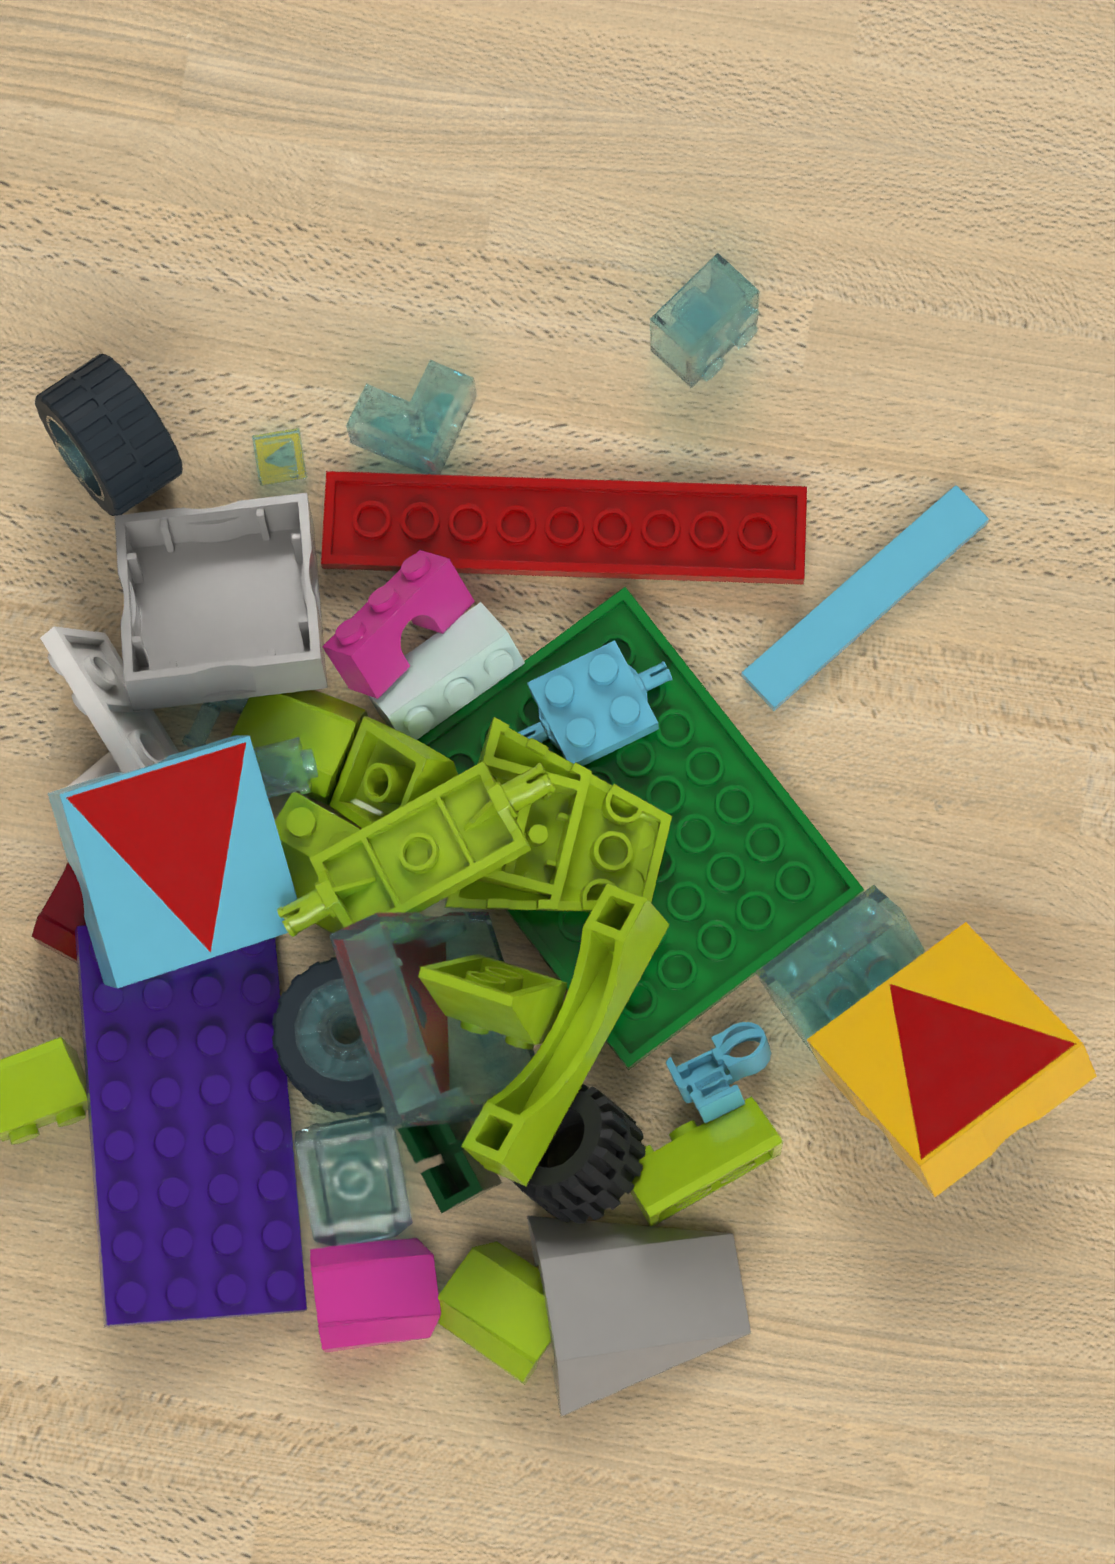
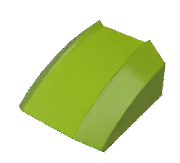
[230,690,368,806]
[329,716,458,828]
[438,1241,552,1385]

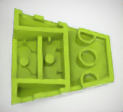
[444,717,672,911]

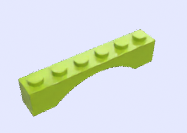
[462,884,670,1186]

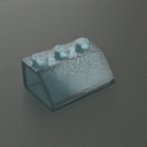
[755,885,925,1058]

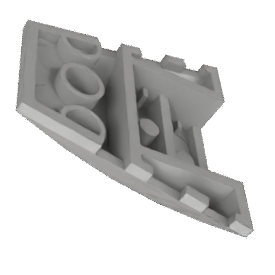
[527,1216,751,1417]

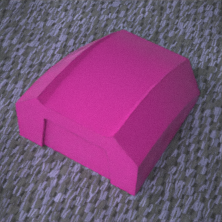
[310,1238,441,1353]

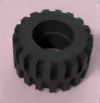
[513,1084,645,1224]

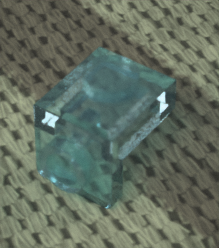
[254,737,318,798]

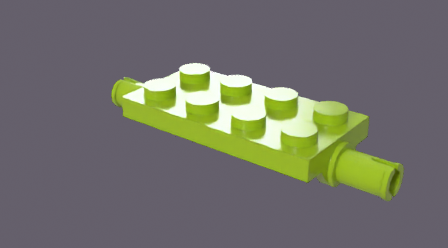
[277,761,556,939]

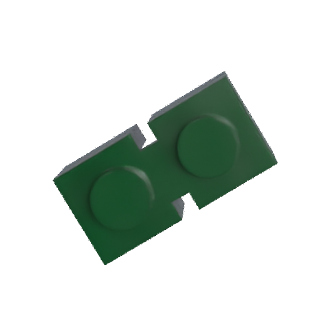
[395,1095,502,1213]

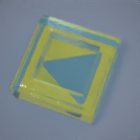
[252,428,308,486]

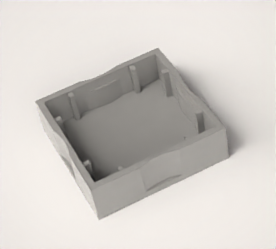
[115,493,328,711]

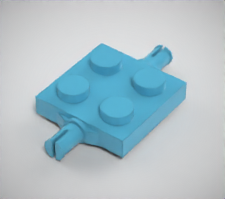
[518,640,673,766]

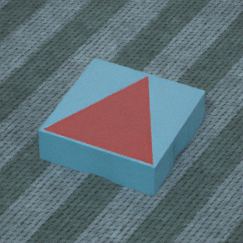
[47,735,297,988]

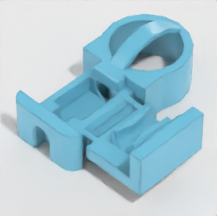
[666,1022,772,1123]

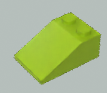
[418,954,568,1050]

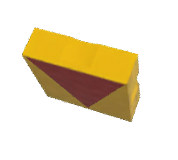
[807,922,1097,1197]

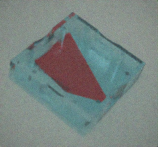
[329,912,535,1129]

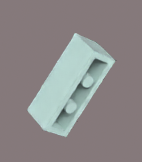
[368,602,525,740]

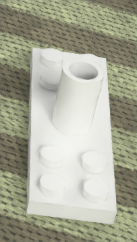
[40,626,179,787]

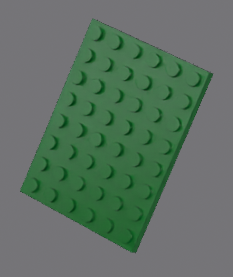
[418,587,864,1071]

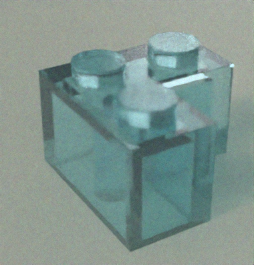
[346,360,477,475]

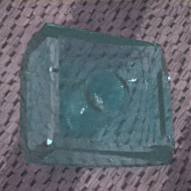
[294,1112,413,1246]

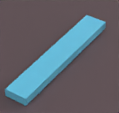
[741,485,989,711]

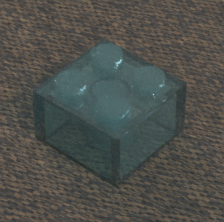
[650,253,760,388]

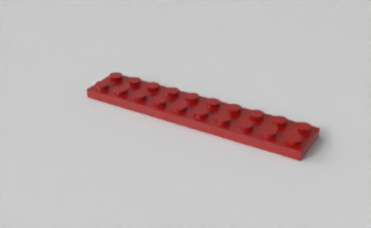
[321,471,807,585]

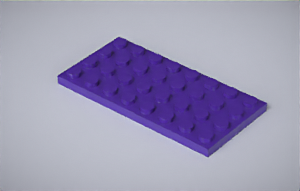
[75,926,307,1327]

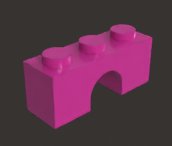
[322,550,475,699]

